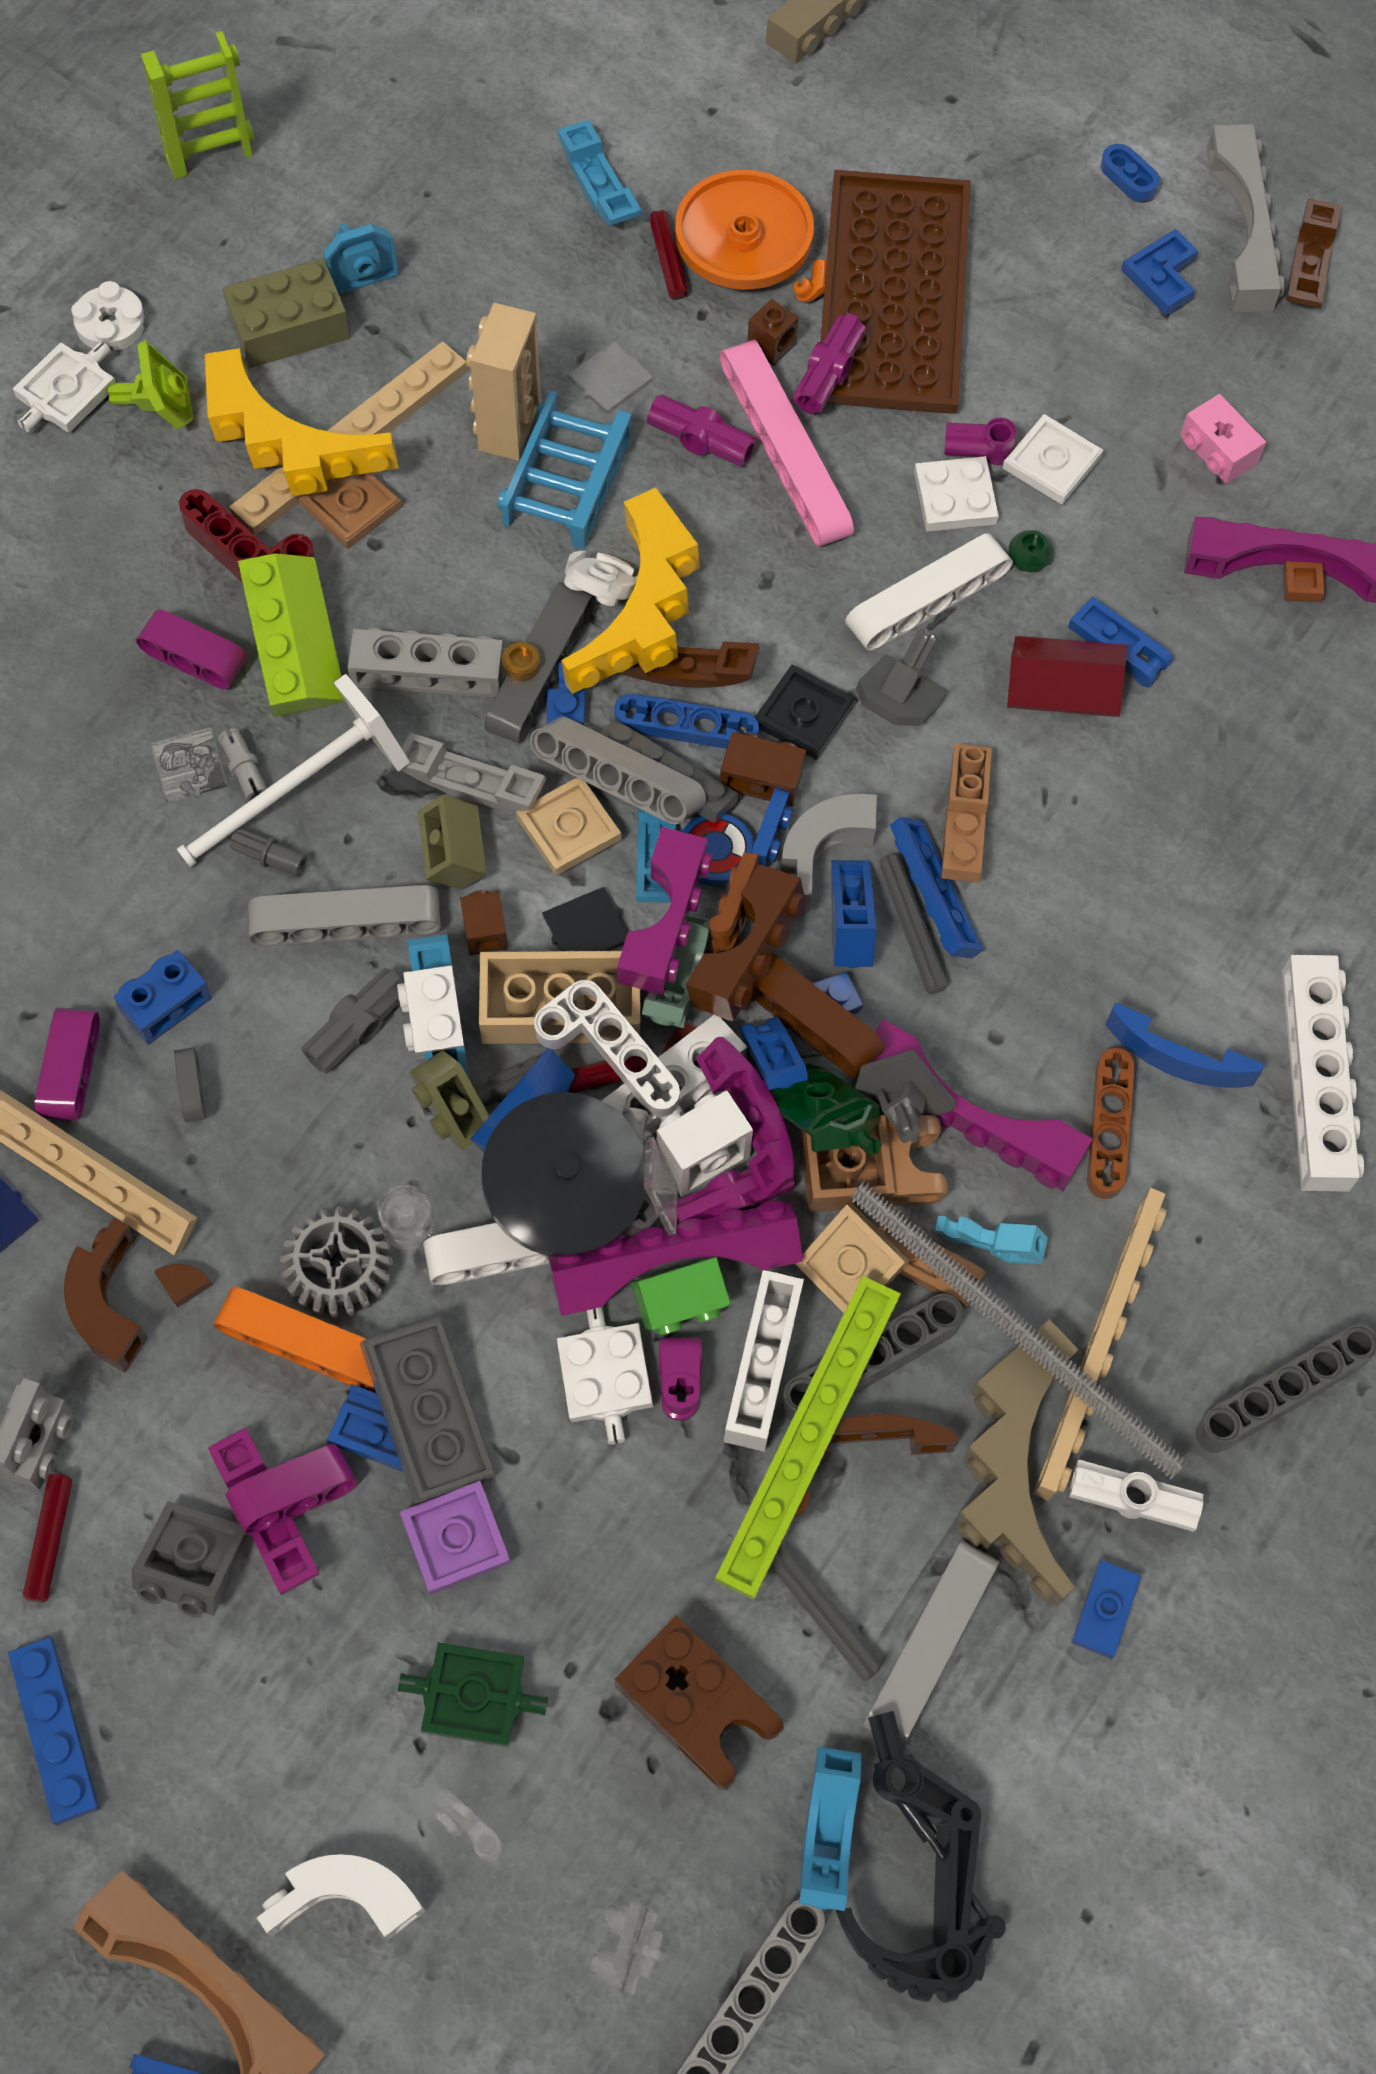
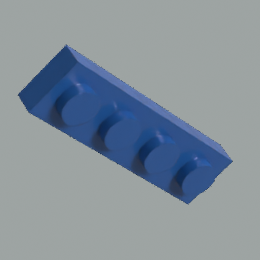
[890,817,984,958]
[8,1637,100,1825]

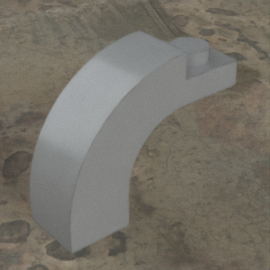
[781,794,877,912]

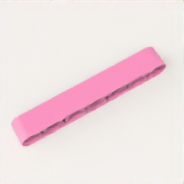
[720,339,854,547]

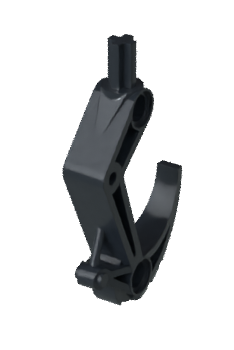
[836,1711,1006,2003]

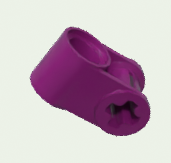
[659,1338,702,1421]

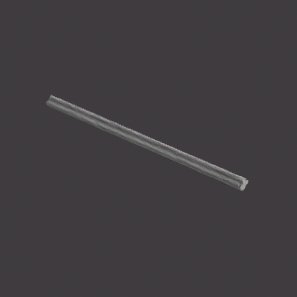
[850,1181,1187,1479]

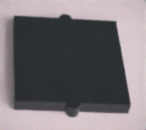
[542,887,628,951]

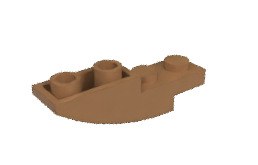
[941,743,992,883]

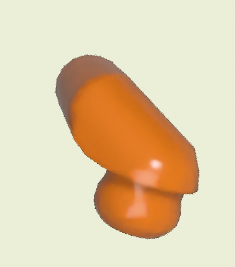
[793,259,827,303]

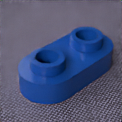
[1100,144,1160,201]

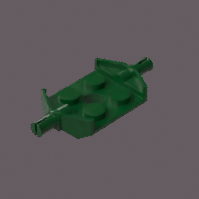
[761,1063,882,1156]

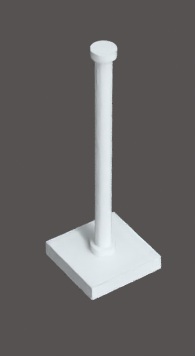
[177,674,410,868]

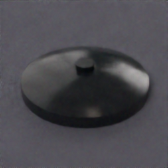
[481,1092,649,1258]

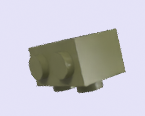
[418,795,487,890]
[409,1050,489,1150]

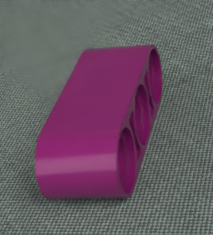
[136,609,248,690]
[35,1007,100,1121]
[225,1444,357,1535]

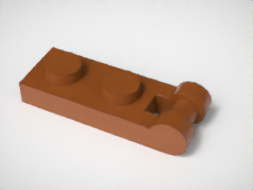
[709,852,759,953]

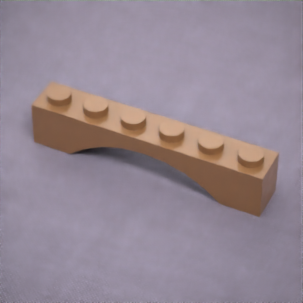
[74,1870,325,2074]

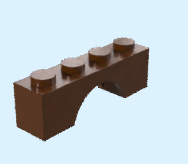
[685,864,807,1022]

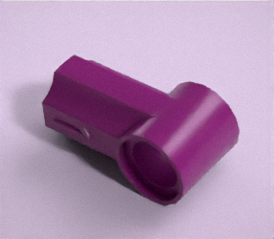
[944,417,1017,465]

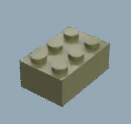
[222,258,350,368]

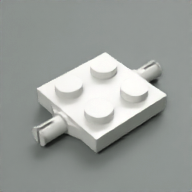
[13,341,116,433]
[557,1307,654,1445]

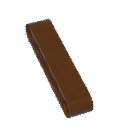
[752,954,885,1077]

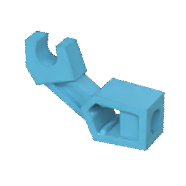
[935,1216,1048,1264]

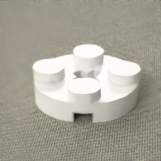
[71,281,145,351]
[564,551,637,606]

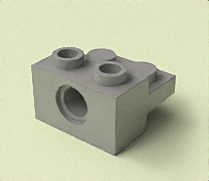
[0,1378,74,1489]

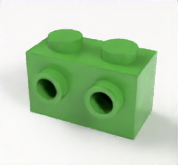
[631,1257,731,1335]

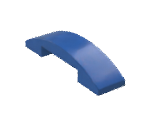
[1106,1003,1265,1088]

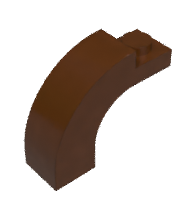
[64,1218,148,1373]

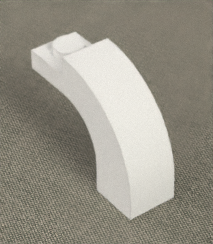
[257,1854,426,1940]

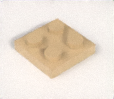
[516,778,621,876]
[795,1203,910,1313]

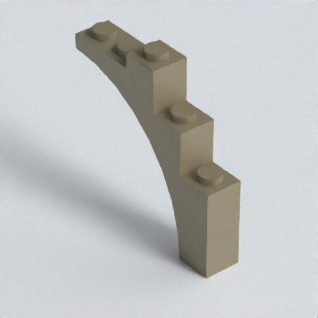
[956,1319,1079,1607]

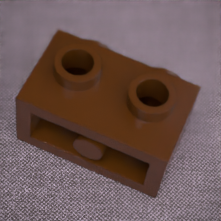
[720,732,806,807]

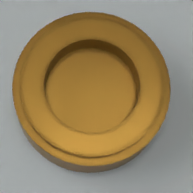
[502,642,540,681]

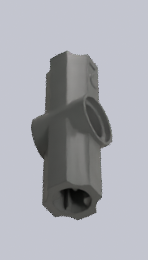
[301,967,405,1074]

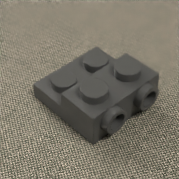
[132,1501,248,1617]

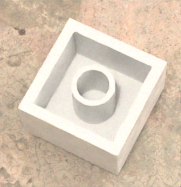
[656,1090,753,1198]

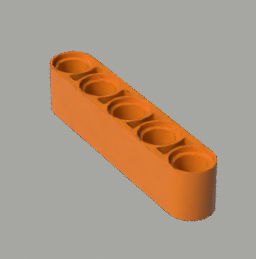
[213,1286,376,1393]

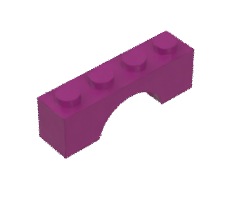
[617,827,713,995]

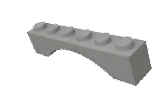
[1207,124,1284,313]

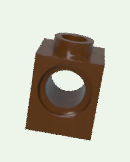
[747,299,799,366]
[460,890,508,956]

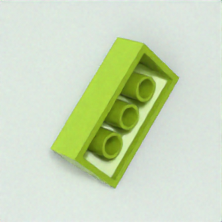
[238,553,346,717]

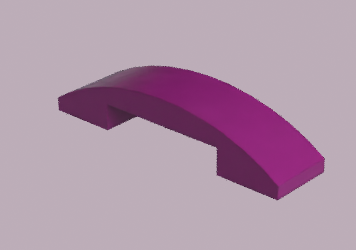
[696,1037,794,1198]
[208,1428,320,1595]

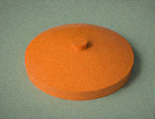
[675,169,814,290]

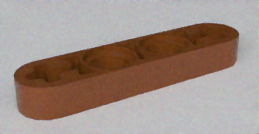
[1087,1048,1135,1199]

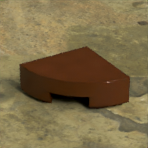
[154,1264,213,1308]

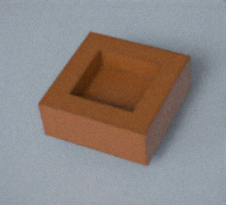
[1283,561,1324,602]

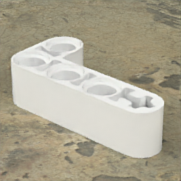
[534,980,680,1117]

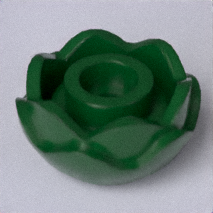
[1009,530,1053,572]

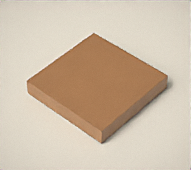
[299,473,402,549]

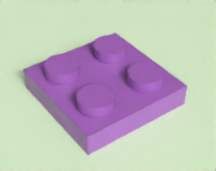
[400,1481,511,1595]

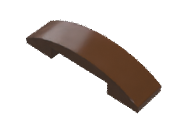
[1286,198,1342,308]
[619,641,760,688]
[821,1414,957,1461]

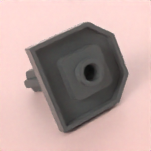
[856,629,948,726]
[855,1049,956,1143]

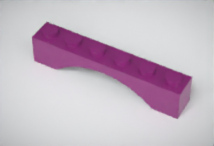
[1184,516,1376,603]
[872,1019,1093,1191]
[548,1200,803,1316]

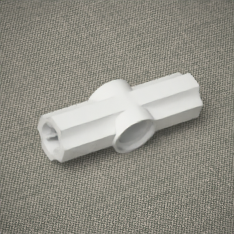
[1069,1459,1204,1532]

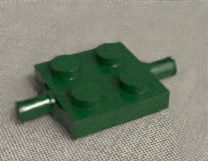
[397,1642,548,1748]

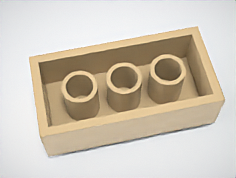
[466,303,541,461]
[479,951,640,1044]

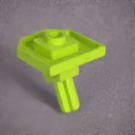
[107,340,194,429]

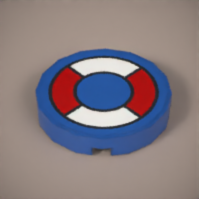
[681,814,754,887]

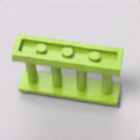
[140,31,255,179]

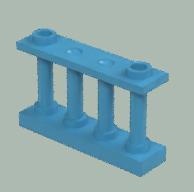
[497,390,632,549]

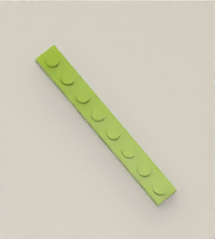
[715,1276,901,1601]

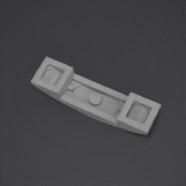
[401,732,546,811]

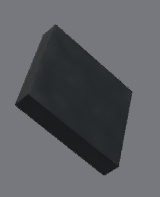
[755,664,856,760]

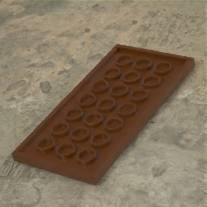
[820,170,971,414]

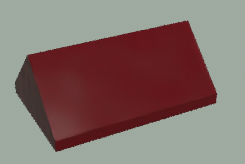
[1007,636,1127,717]

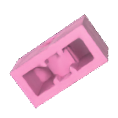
[1180,394,1266,484]

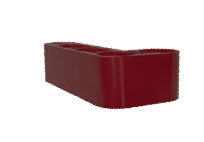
[179,489,317,583]

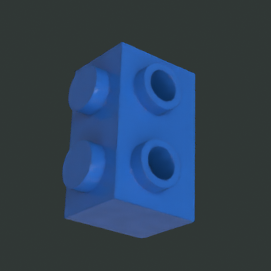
[113,950,212,1045]

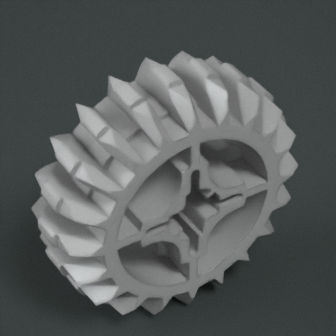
[280,1206,393,1318]

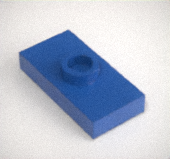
[1071,1560,1141,1659]

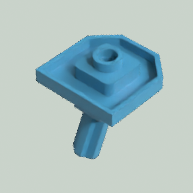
[323,223,399,294]

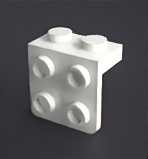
[397,965,464,1059]

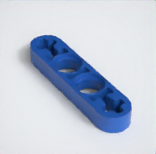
[614,694,759,749]

